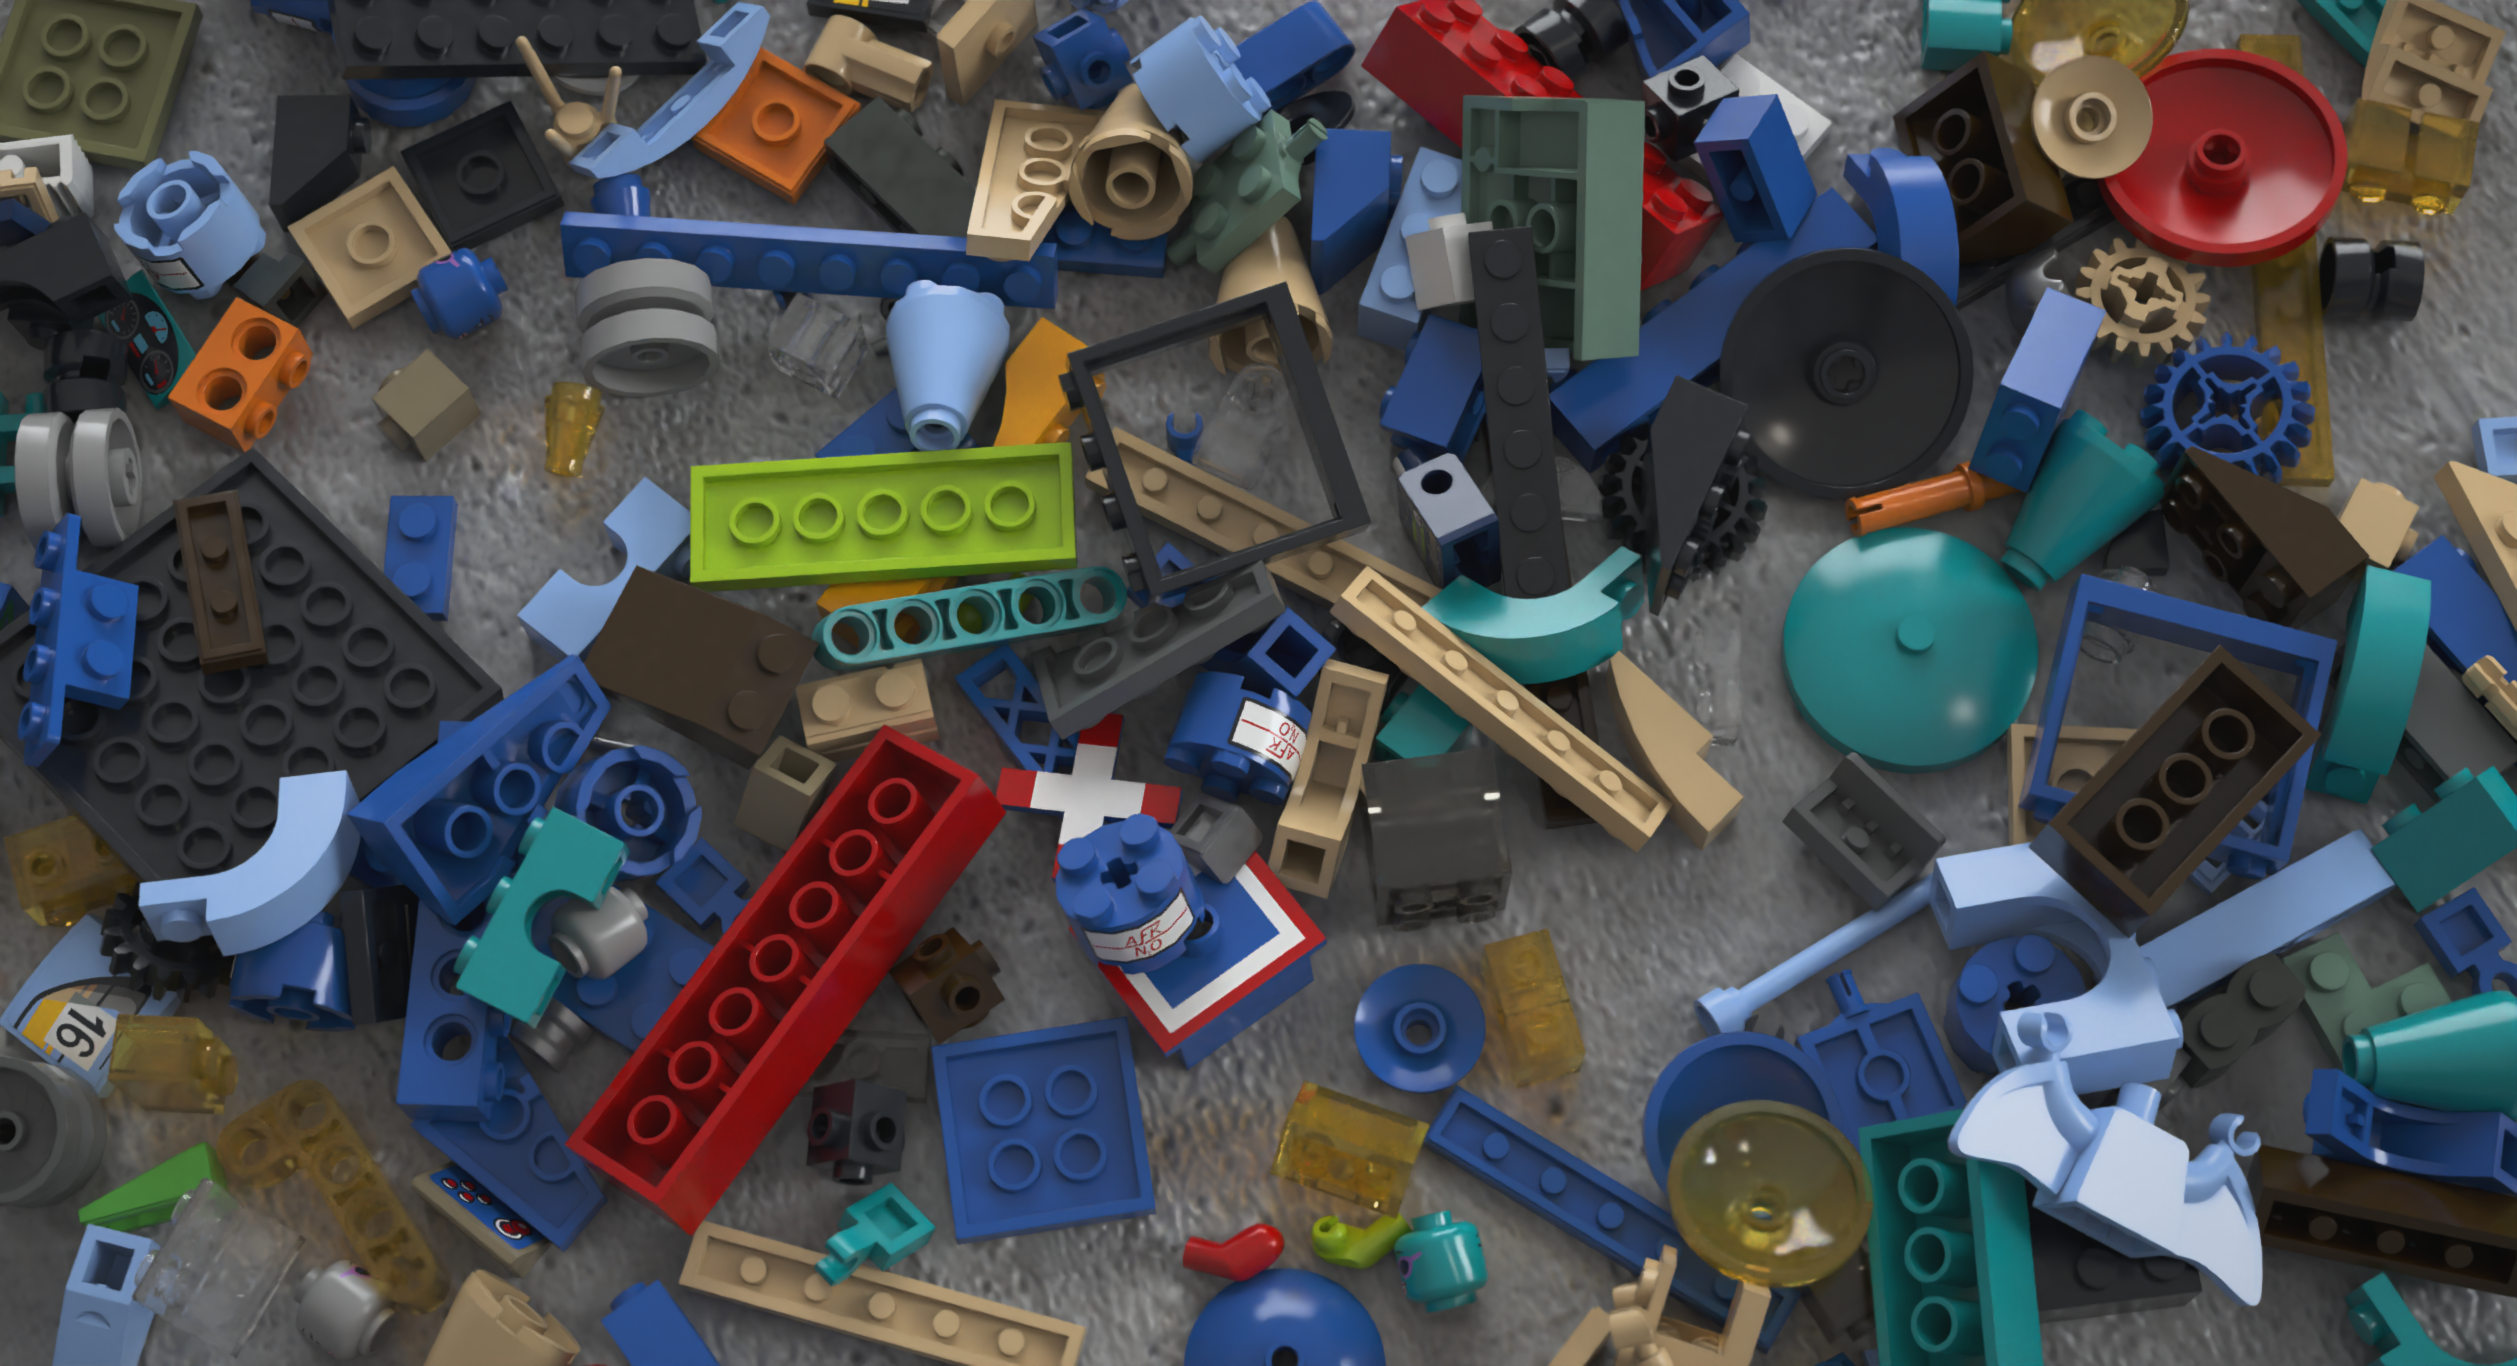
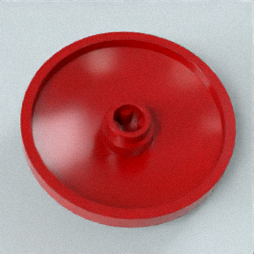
[2097,48,2348,267]

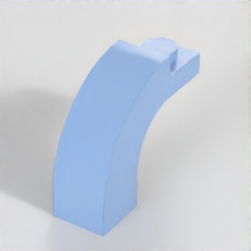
[139,770,360,956]

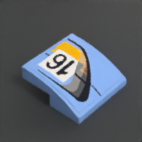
[0,913,181,1098]

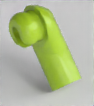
[1310,1208,1412,1270]

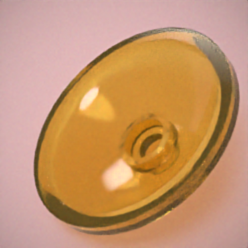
[2010,0,2190,88]
[1667,1100,1873,1288]

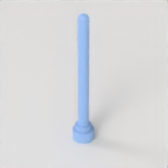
[1693,872,1933,1036]

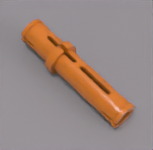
[1845,461,2024,538]

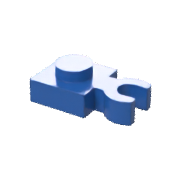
[655,837,751,934]
[2414,887,2517,996]

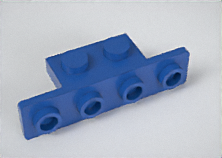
[18,513,139,767]

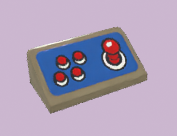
[410,1162,551,1279]

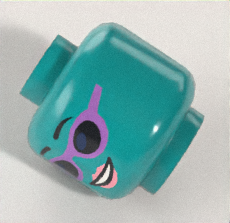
[1394,1210,1489,1313]

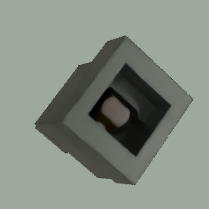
[226,252,328,327]

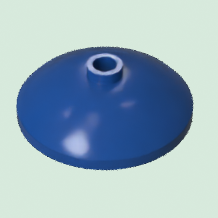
[1642,1031,1843,1234]
[1184,1268,1386,1366]

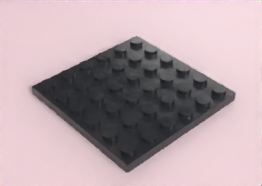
[0,447,504,941]

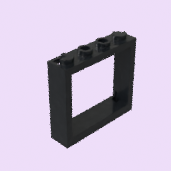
[1058,281,1371,604]

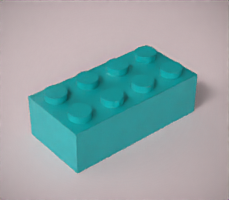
[1858,1108,2044,1366]

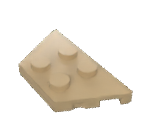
[2433,461,2517,632]

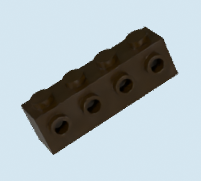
[2246,1144,2517,1298]

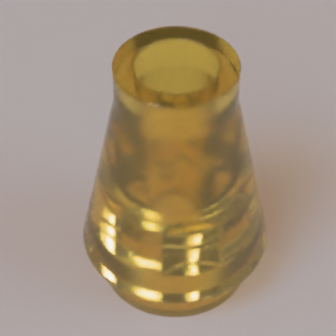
[544,382,606,477]

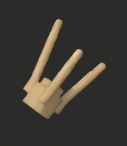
[516,36,622,166]

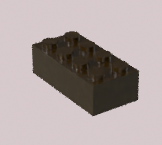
[2028,645,2322,938]

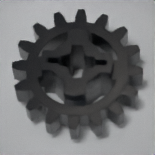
[100,881,235,1003]

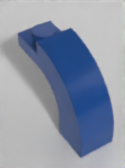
[1843,148,1959,307]
[1127,542,1336,699]
[2303,1069,2517,1197]

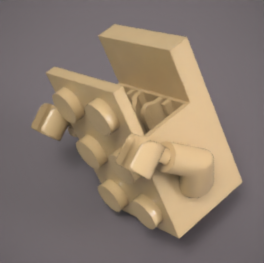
[1608,1245,1771,1366]

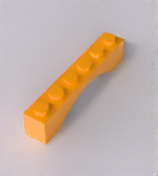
[816,317,1107,648]

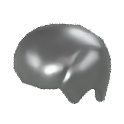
[2005,247,2070,335]

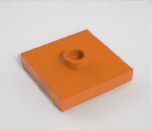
[692,47,861,205]

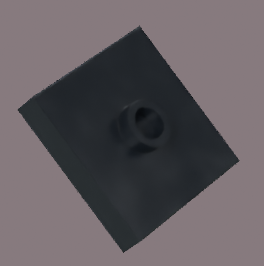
[400,100,565,252]

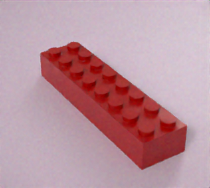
[564,724,1007,1236]

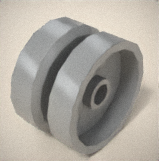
[574,258,720,397]
[14,408,144,549]

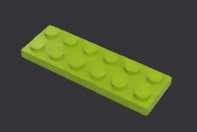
[690,442,1078,592]

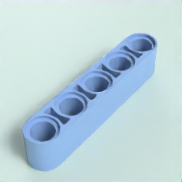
[2092,829,2398,1011]

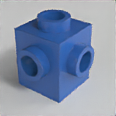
[1032,7,1133,111]

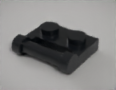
[340,884,420,1025]

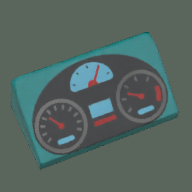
[98,269,196,410]

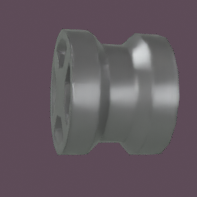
[509,997,593,1073]

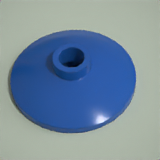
[1354,964,1486,1094]

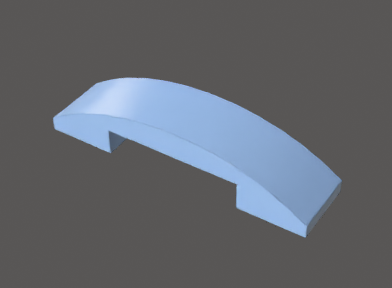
[568,2,770,179]

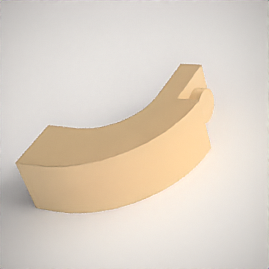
[1268,659,1389,899]

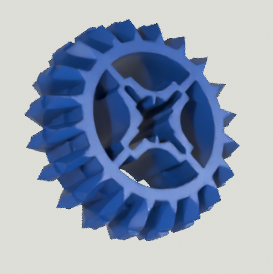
[2140,331,2315,484]

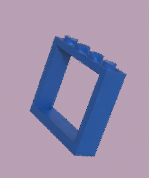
[2018,573,2338,879]

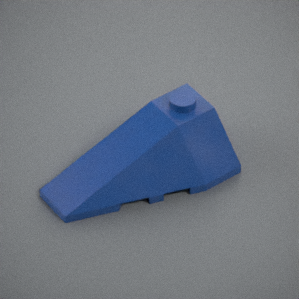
[346,654,612,925]

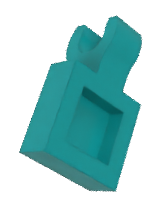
[814,1182,936,1286]

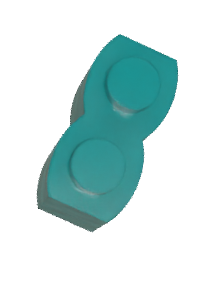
[1921,0,2012,71]

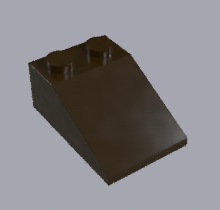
[584,565,819,770]

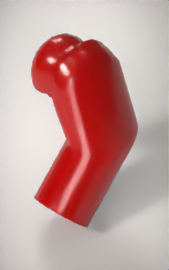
[1182,1224,1284,1282]

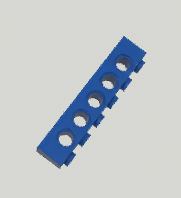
[396,721,520,1122]

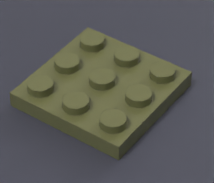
[0,0,203,171]

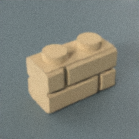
[795,658,940,762]

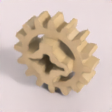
[2073,237,2211,369]

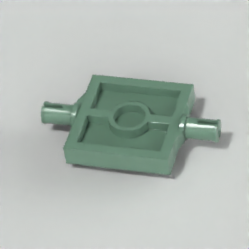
[1166,109,1328,274]

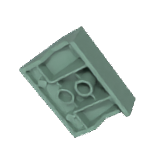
[1460,95,1645,361]

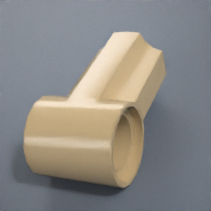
[803,15,933,114]

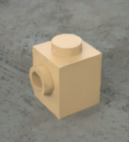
[2337,477,2420,584]

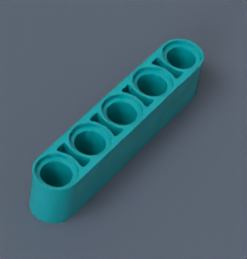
[811,566,1127,671]

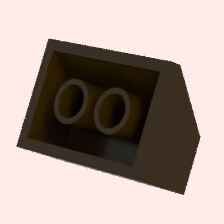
[1893,51,2074,264]

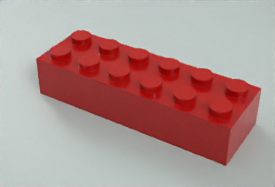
[1361,0,1724,292]

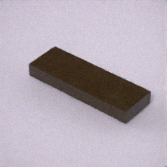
[173,489,269,675]

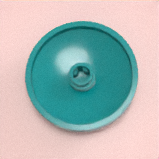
[1780,527,2038,774]

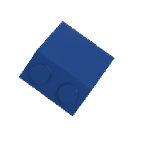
[1311,128,1403,295]

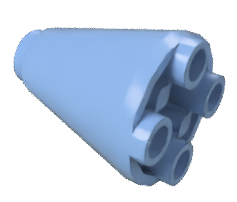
[886,280,1010,451]

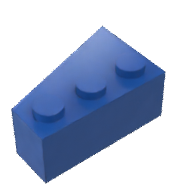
[1613,0,1751,81]

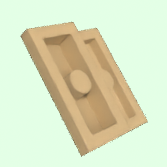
[2361,0,2506,146]

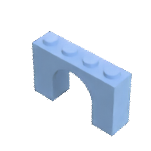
[1929,842,2183,1095]

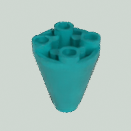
[1999,409,2165,592]
[2341,991,2517,1123]

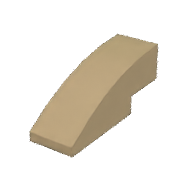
[1605,651,1744,851]

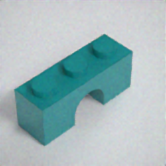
[453,807,630,1029]

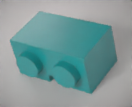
[2370,765,2517,913]

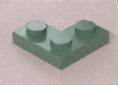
[2281,932,2452,1072]

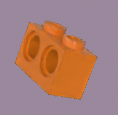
[168,297,314,453]

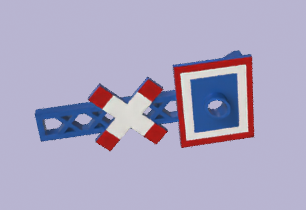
[954,644,1327,1070]

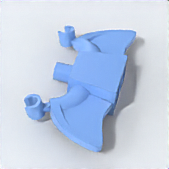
[1948,1011,2262,1307]

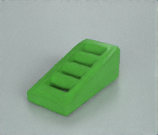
[78,1141,230,1233]

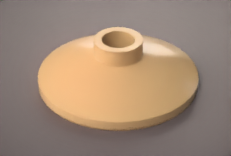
[2031,55,2153,179]

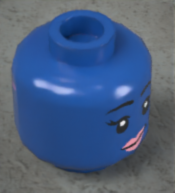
[411,248,509,339]

